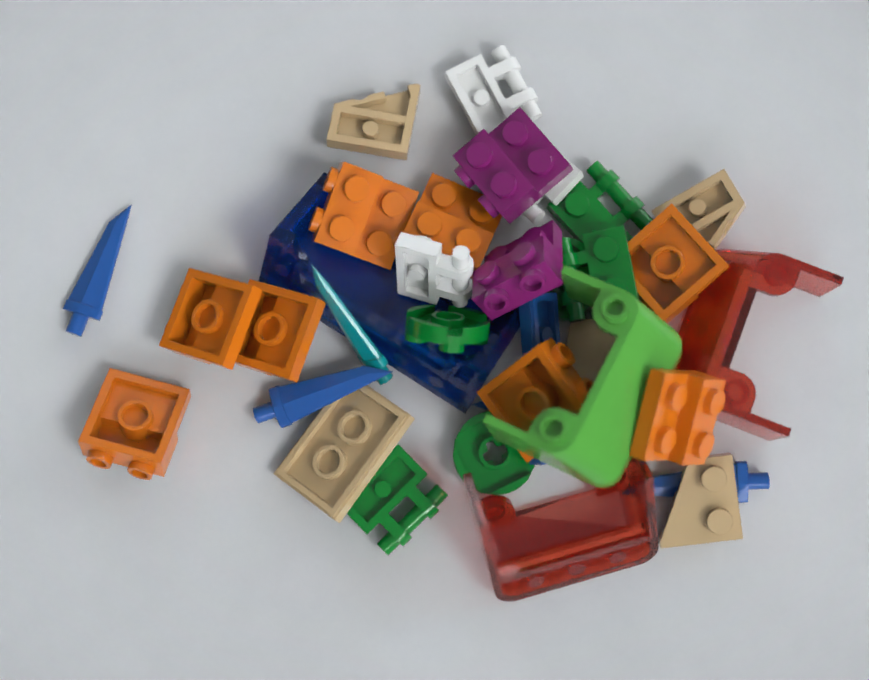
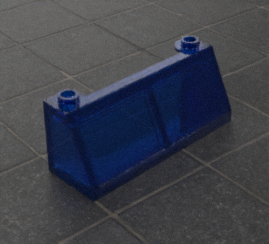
[259,172,520,414]

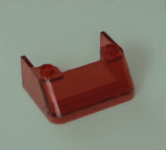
[675,249,844,441]
[462,457,659,602]

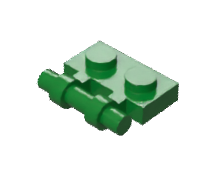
[546,160,653,243]
[560,225,639,322]
[347,444,448,556]

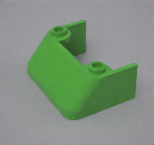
[483,265,682,488]

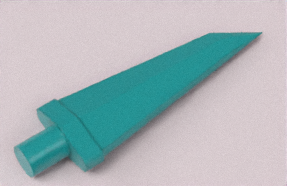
[312,265,393,385]

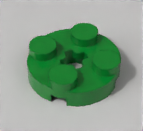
[404,304,490,353]
[453,411,535,495]

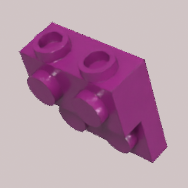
[453,107,574,224]
[472,220,563,321]

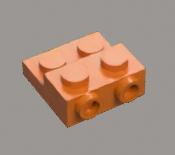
[308,161,419,270]
[404,173,502,279]
[628,203,729,324]
[159,268,263,370]
[235,279,326,383]
[476,338,594,463]
[78,368,191,480]
[629,368,726,466]

